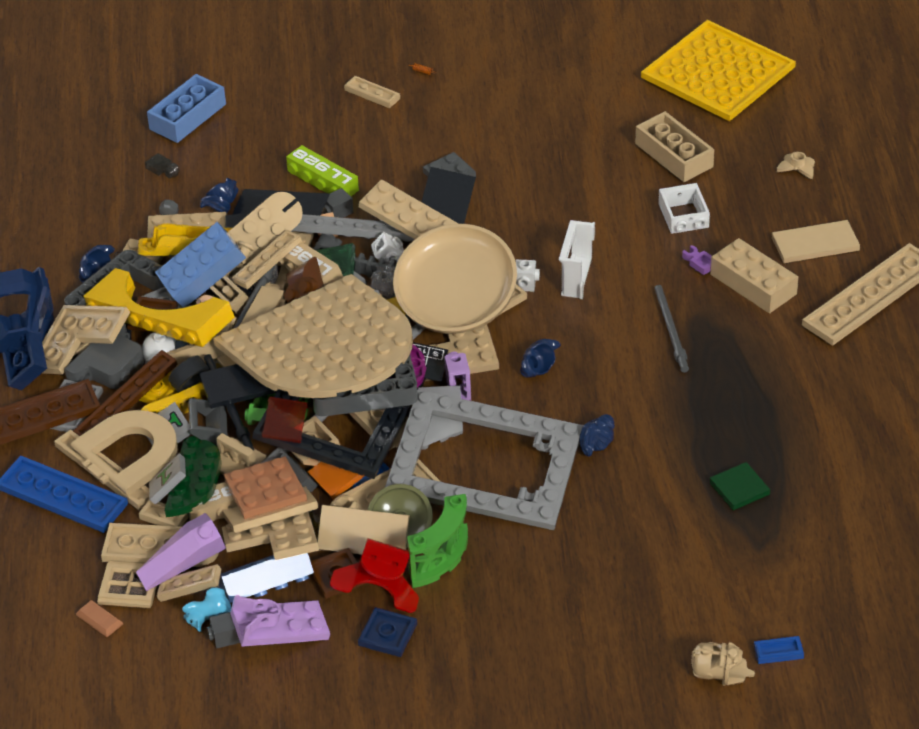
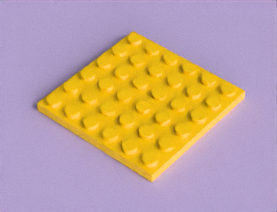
[641,20,796,121]

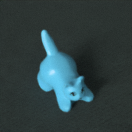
[182,587,232,632]

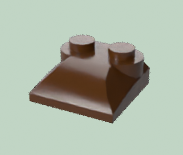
[284,257,324,304]

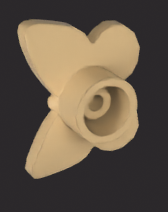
[776,152,815,179]

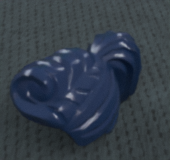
[200,178,239,213]
[79,245,115,282]
[520,339,561,378]
[579,414,615,456]

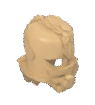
[691,642,755,686]

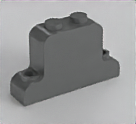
[65,323,144,389]

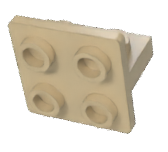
[216,433,267,475]

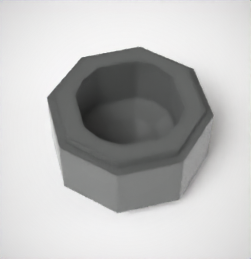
[159,200,179,215]

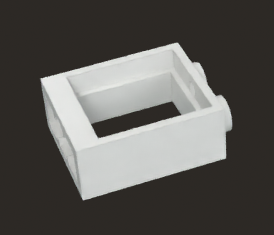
[659,183,710,234]

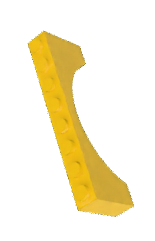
[83,268,235,347]

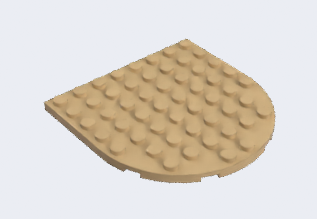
[213,274,413,398]

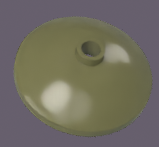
[368,484,433,548]

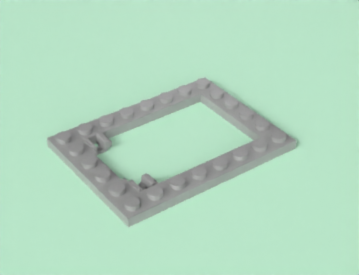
[385,390,583,530]

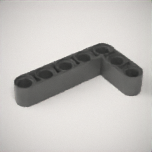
[64,250,165,306]
[313,355,417,416]

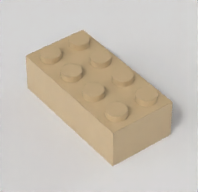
[635,111,714,182]
[710,238,798,313]

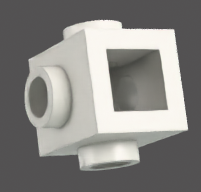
[371,232,404,265]
[516,259,540,292]

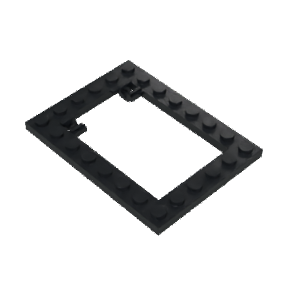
[253,375,427,479]

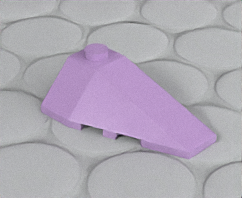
[136,513,226,591]

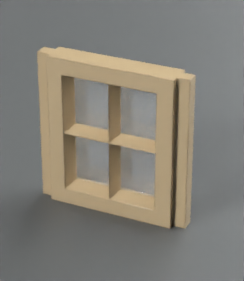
[97,561,157,608]

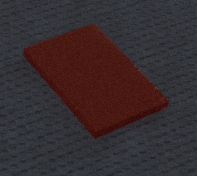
[262,397,308,443]

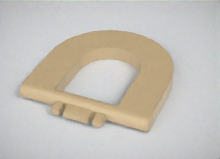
[71,410,178,495]

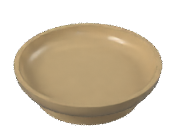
[393,224,517,334]

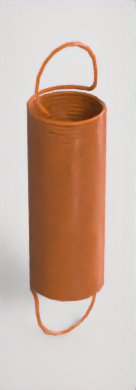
[409,63,436,75]

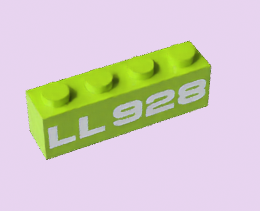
[286,145,359,196]

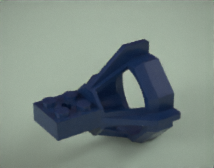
[0,267,54,390]

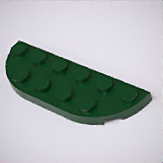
[164,436,222,518]

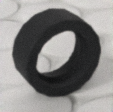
[168,355,209,392]

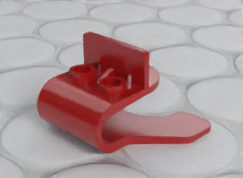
[330,538,419,613]

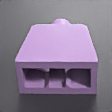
[444,351,471,400]

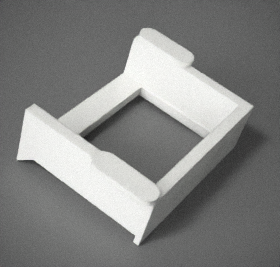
[559,220,595,300]

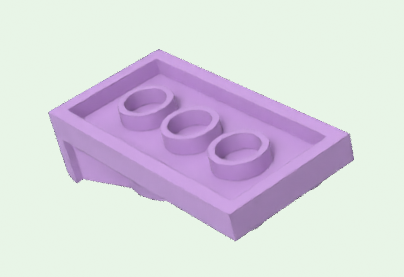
[230,595,330,647]

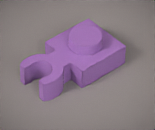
[682,245,712,275]

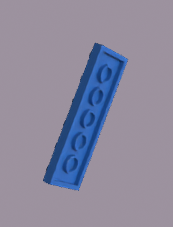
[0,456,128,533]

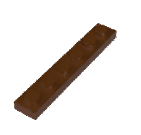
[73,350,178,436]

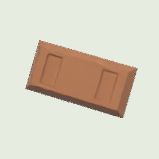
[76,600,123,637]

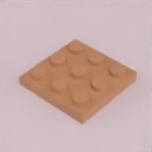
[224,456,307,519]

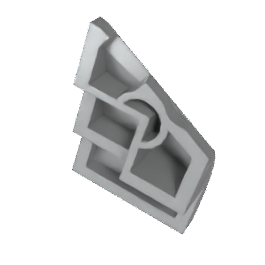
[418,385,463,450]

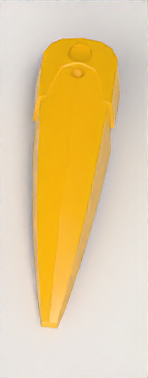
[138,223,232,256]

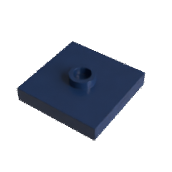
[358,607,417,657]

